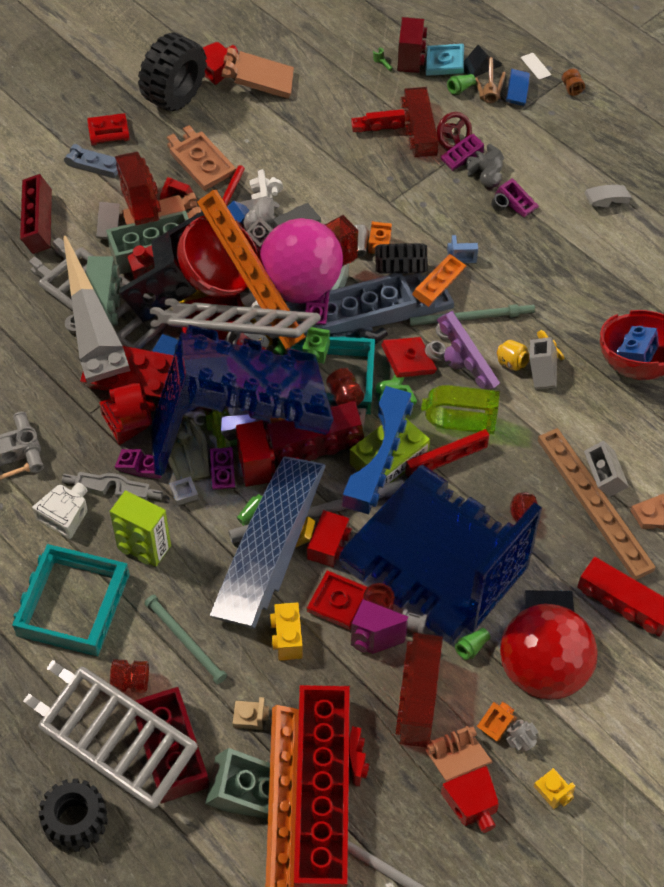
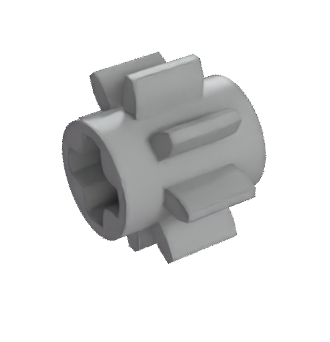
[506,720,538,752]

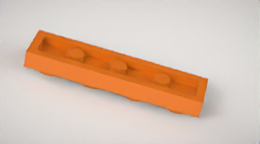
[412,254,467,307]

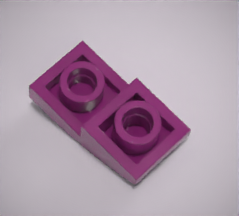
[306,290,330,325]
[210,447,235,490]
[114,449,167,479]

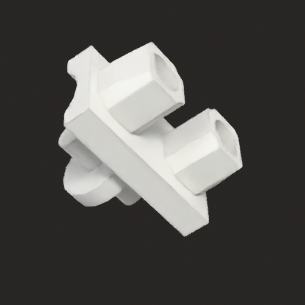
[249,169,283,199]

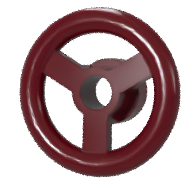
[437,112,472,150]

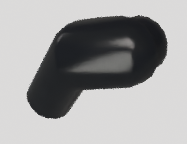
[356,327,388,344]

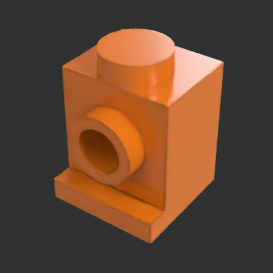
[368,221,392,254]

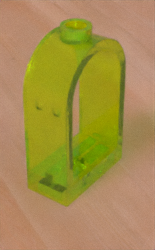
[421,385,500,434]

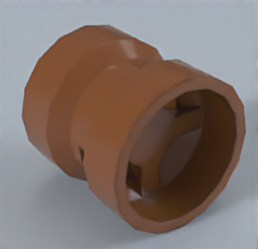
[561,69,585,96]

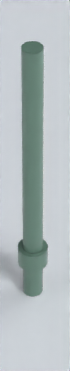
[409,304,535,326]

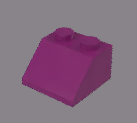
[351,599,408,654]

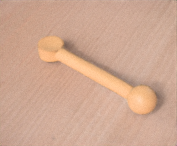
[0,463,30,480]

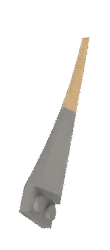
[63,235,130,384]

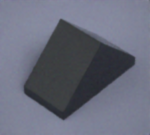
[464,45,502,77]

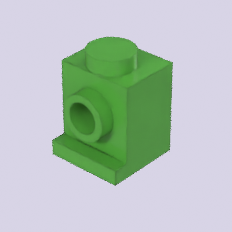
[303,327,330,364]

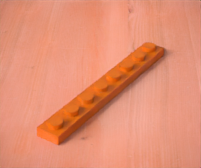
[197,190,306,349]
[265,705,299,887]

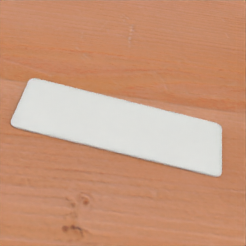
[521,53,551,79]

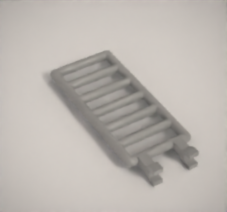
[29,237,170,349]
[150,298,321,338]
[23,660,198,809]

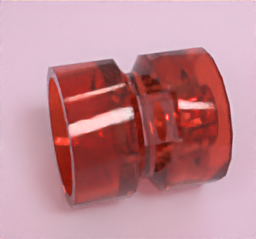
[326,368,365,406]
[363,583,395,610]
[110,659,149,693]

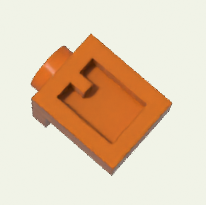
[477,701,517,742]

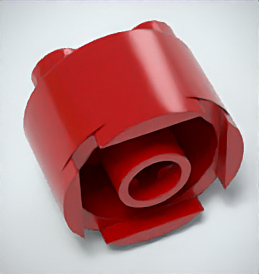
[109,382,152,433]

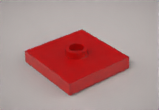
[381,337,437,378]
[307,570,370,630]

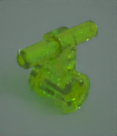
[205,408,228,448]

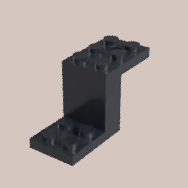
[119,211,205,323]

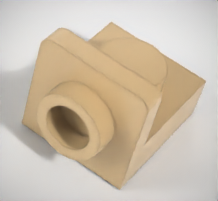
[233,697,269,730]

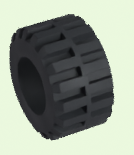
[375,243,428,274]
[39,779,108,852]

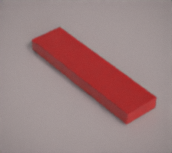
[405,429,489,479]

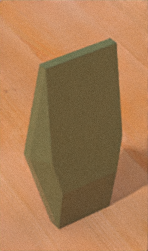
[162,409,210,481]

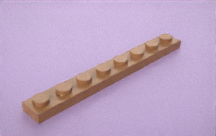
[538,428,656,580]

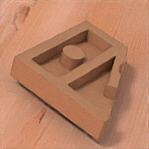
[630,494,664,530]

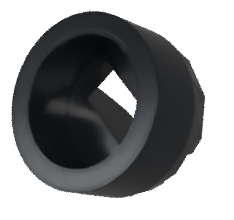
[491,193,509,211]

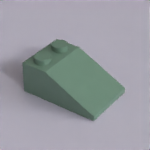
[205,748,270,819]

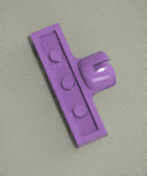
[437,311,500,391]

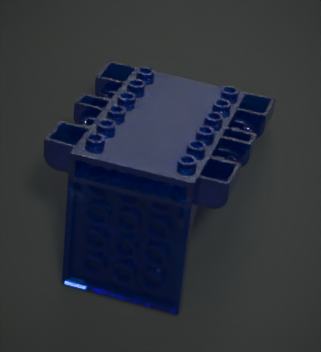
[151,324,334,476]
[339,465,542,644]

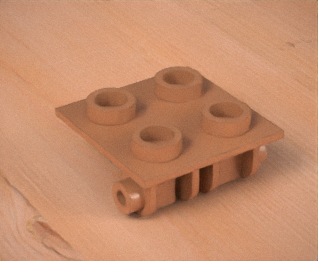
[426,726,492,782]

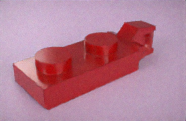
[351,109,405,132]

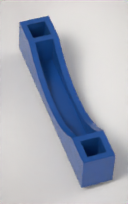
[342,386,414,515]

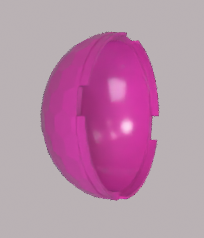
[259,218,343,304]

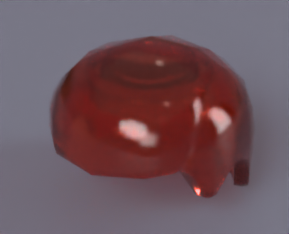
[510,492,539,527]

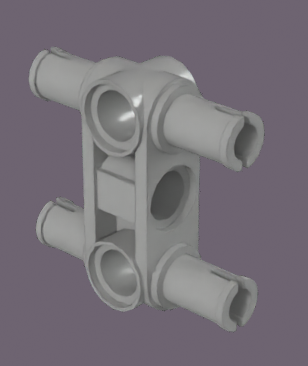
[0,411,44,473]

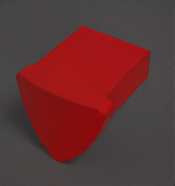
[160,177,193,200]

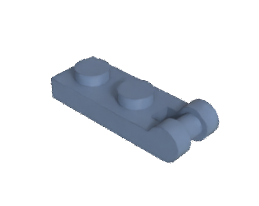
[64,144,123,178]

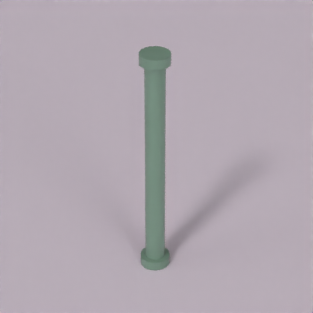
[144,595,227,684]

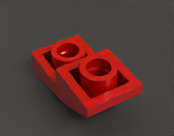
[349,726,369,787]

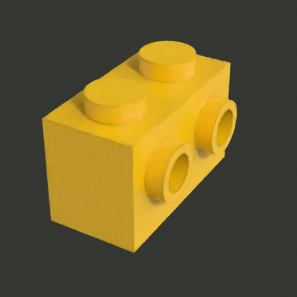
[270,602,303,661]

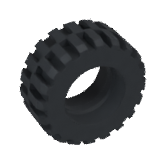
[138,32,207,111]

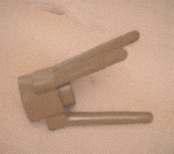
[475,57,506,103]

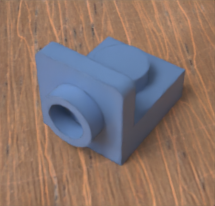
[447,235,478,263]

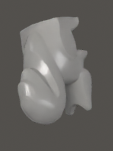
[244,198,279,231]

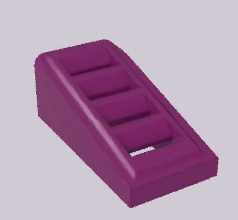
[441,134,484,171]
[495,178,539,217]

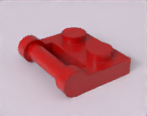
[87,113,130,146]

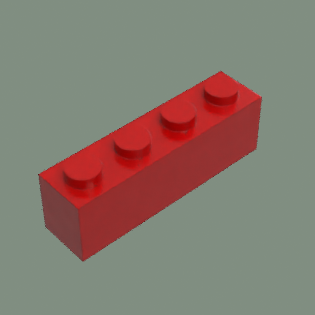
[577,556,664,637]

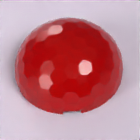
[177,216,259,298]
[600,310,664,380]
[500,604,598,700]

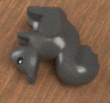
[467,143,504,188]

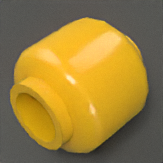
[497,340,530,371]

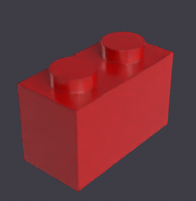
[307,510,352,568]

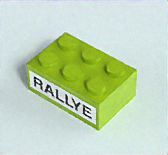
[349,418,430,484]
[109,490,171,567]

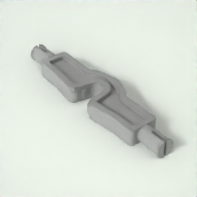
[62,472,163,500]

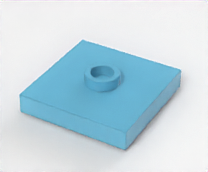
[426,44,464,76]

